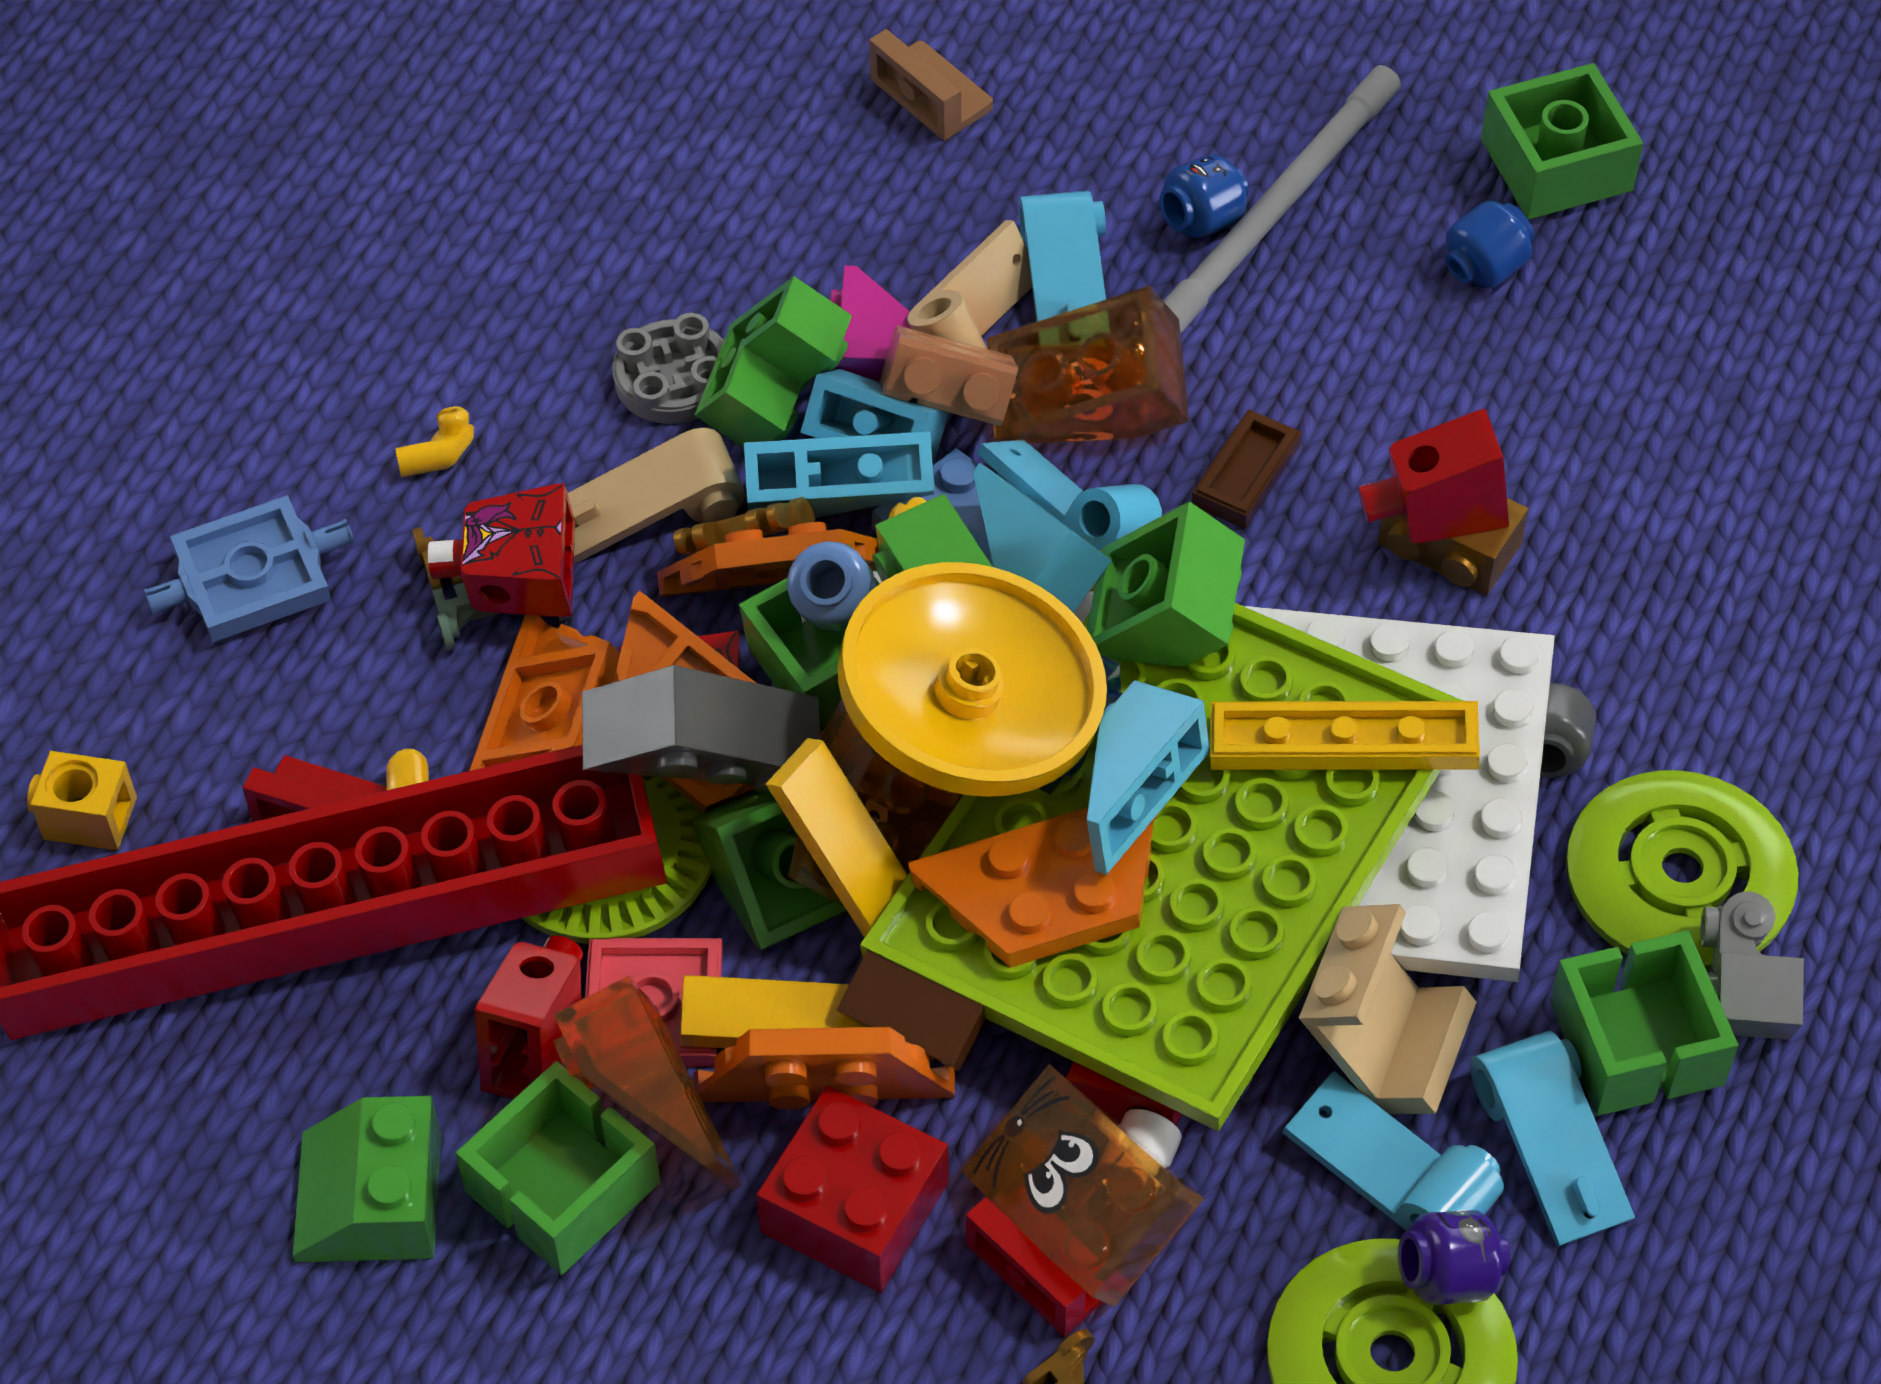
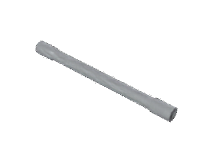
[1150,65,1401,340]

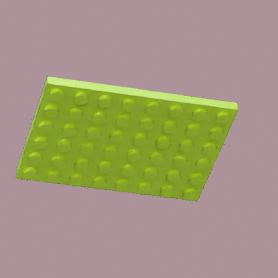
[860,603,1463,1132]

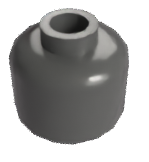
[1540,683,1596,778]

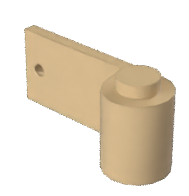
[907,220,1032,349]
[567,428,746,564]

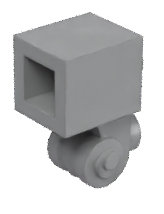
[1700,891,1804,1040]

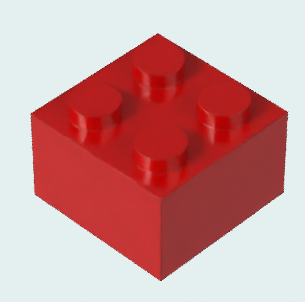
[756,1085,949,1293]

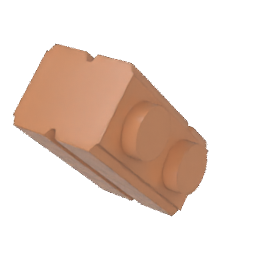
[879,325,1018,426]

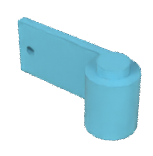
[1019,190,1112,355]
[976,440,1162,550]
[1470,1031,1635,1247]
[1282,1071,1504,1232]

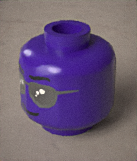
[1398,1210,1510,1305]

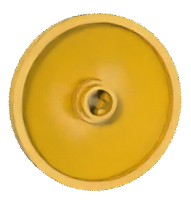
[837,562,1107,797]

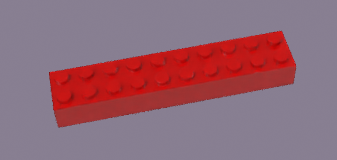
[0,744,667,1041]

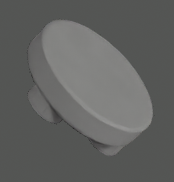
[612,313,724,424]

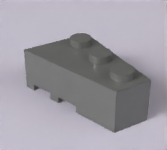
[582,665,820,793]

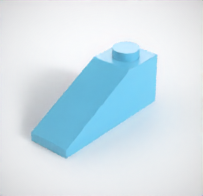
[744,431,935,518]
[973,463,1112,613]
[1087,680,1210,875]

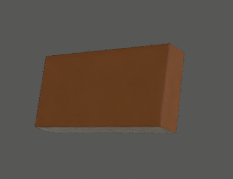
[1191,409,1302,529]
[837,950,986,1071]

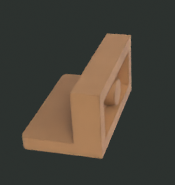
[869,29,993,141]

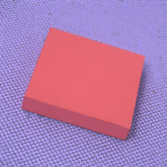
[581,938,723,1067]

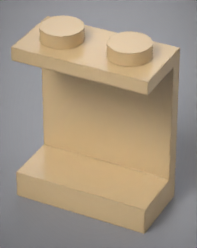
[1299,904,1477,1114]

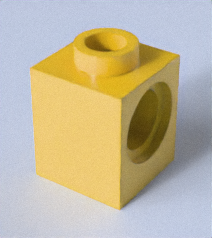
[27,751,137,851]

